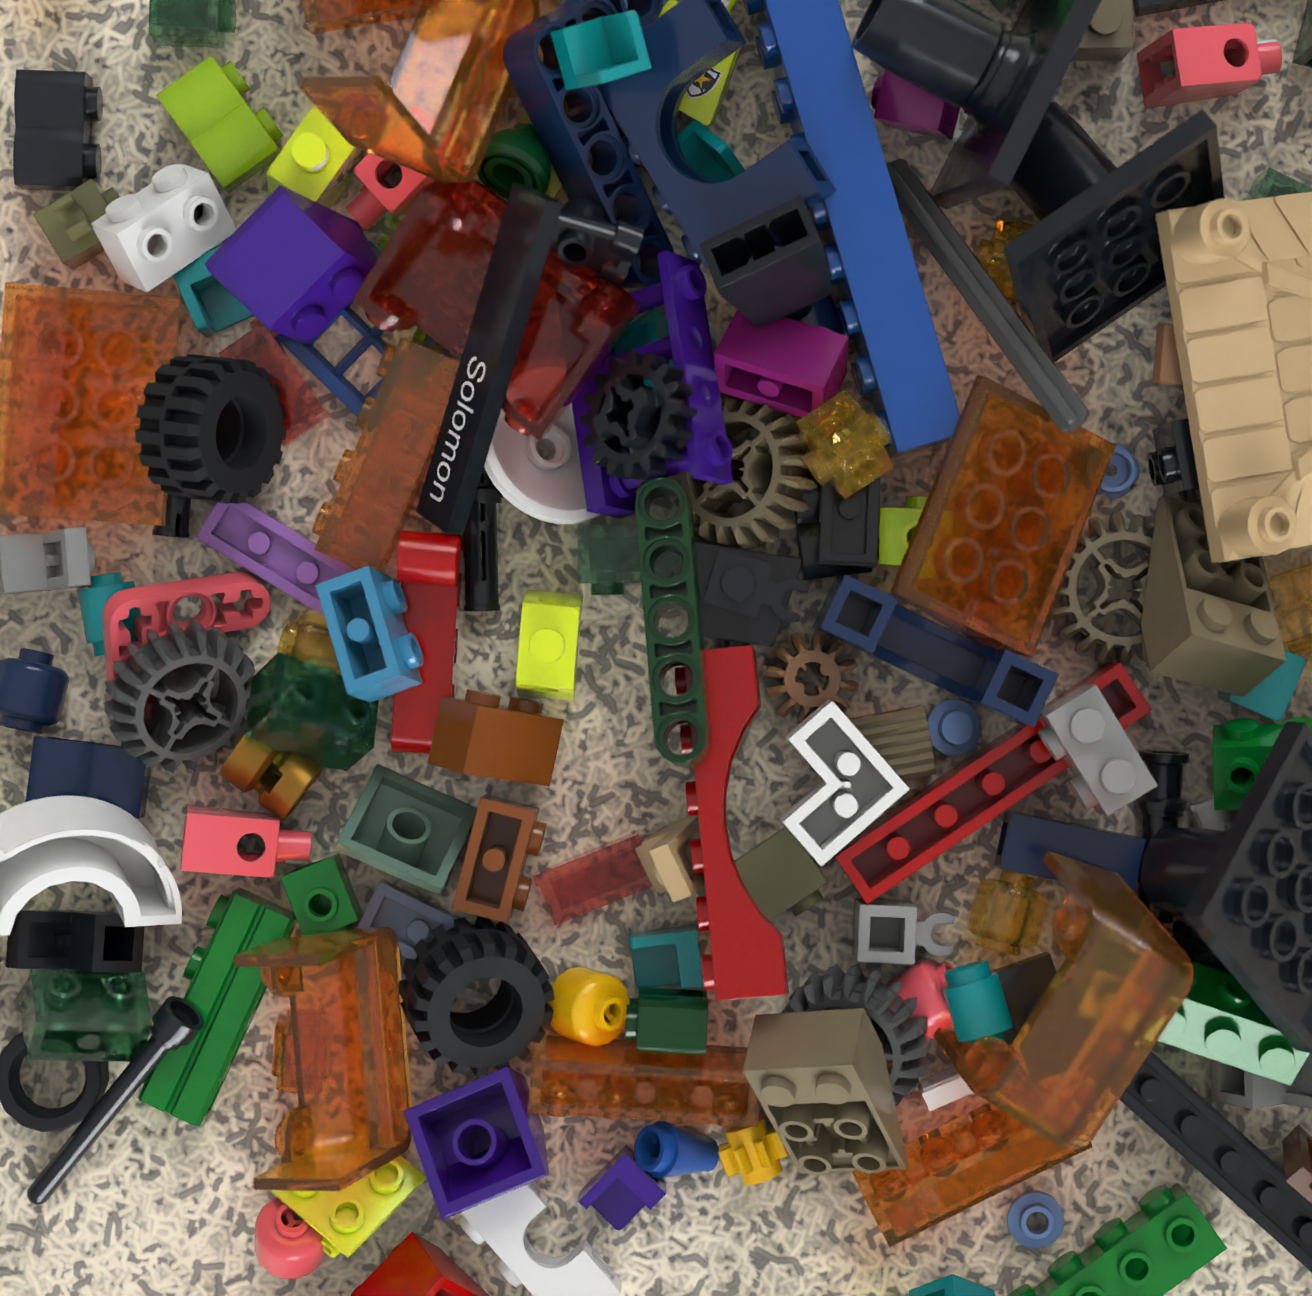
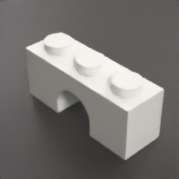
[458,1181,622,1296]

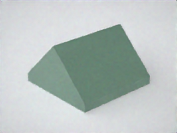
[334,764,477,896]

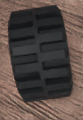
[135,354,286,504]
[399,916,554,1076]

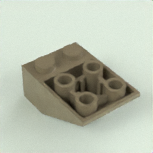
[1141,494,1286,697]
[742,1008,908,1176]

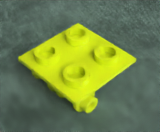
[264,1110,427,1258]

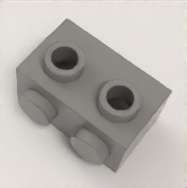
[1038,684,1158,817]

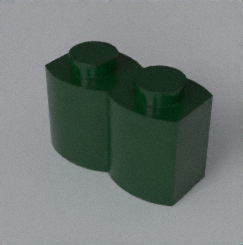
[625,987,708,1056]

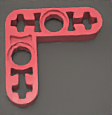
[102,572,271,742]

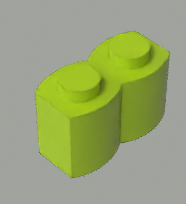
[156,55,284,193]

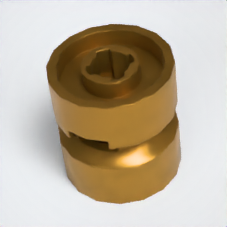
[219,715,327,821]

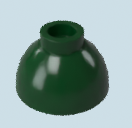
[472,123,551,199]

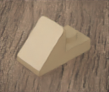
[635,815,733,902]

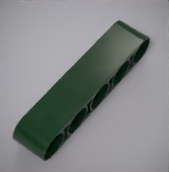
[635,477,712,767]

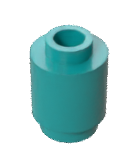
[78,572,140,657]
[942,960,1014,1050]

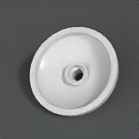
[484,358,632,524]

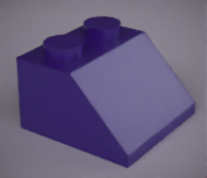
[204,185,383,345]
[404,1066,549,1220]

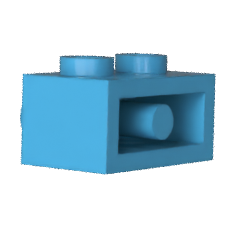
[315,565,424,702]

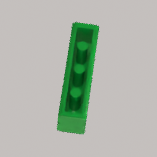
[138,887,297,1127]

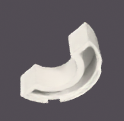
[0,796,182,936]

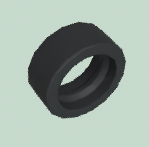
[0,1019,110,1132]

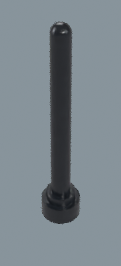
[27,996,204,1205]

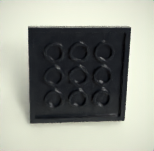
[852,0,1101,209]
[1003,101,1225,362]
[1141,721,1312,1053]

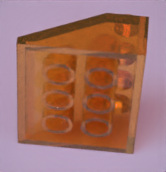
[0,282,181,526]
[890,375,1117,657]

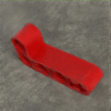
[391,530,464,755]

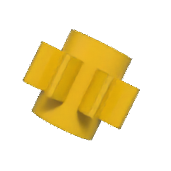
[717,1116,789,1186]

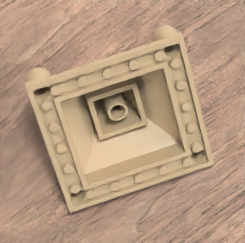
[1155,192,1312,563]

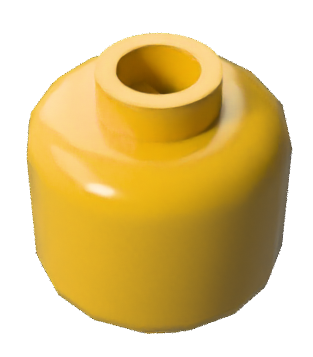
[548,966,630,1047]

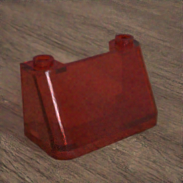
[352,173,639,440]

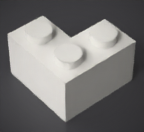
[779,699,910,867]

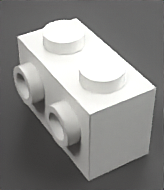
[91,164,237,292]

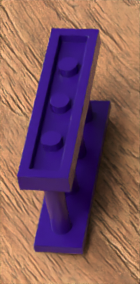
[556,250,733,519]

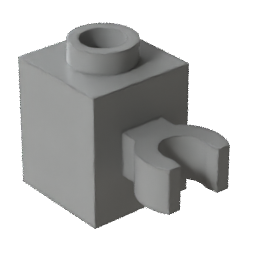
[852,898,955,965]

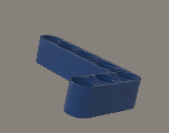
[503,0,674,289]

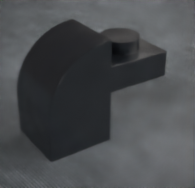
[6,910,145,973]

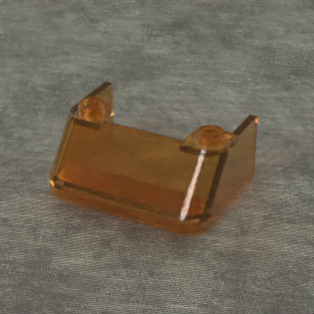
[299,0,541,183]
[933,851,1193,1148]
[234,927,412,1191]

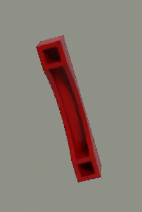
[675,645,789,1001]

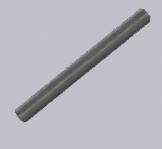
[886,158,1089,433]

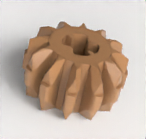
[763,631,859,725]

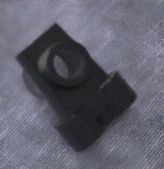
[549,198,645,286]

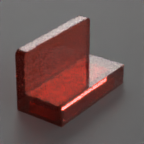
[219,318,331,447]
[532,830,652,925]

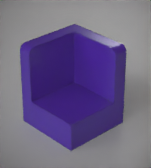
[578,1145,666,1230]

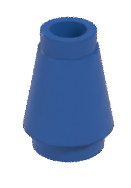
[634,1121,719,1178]

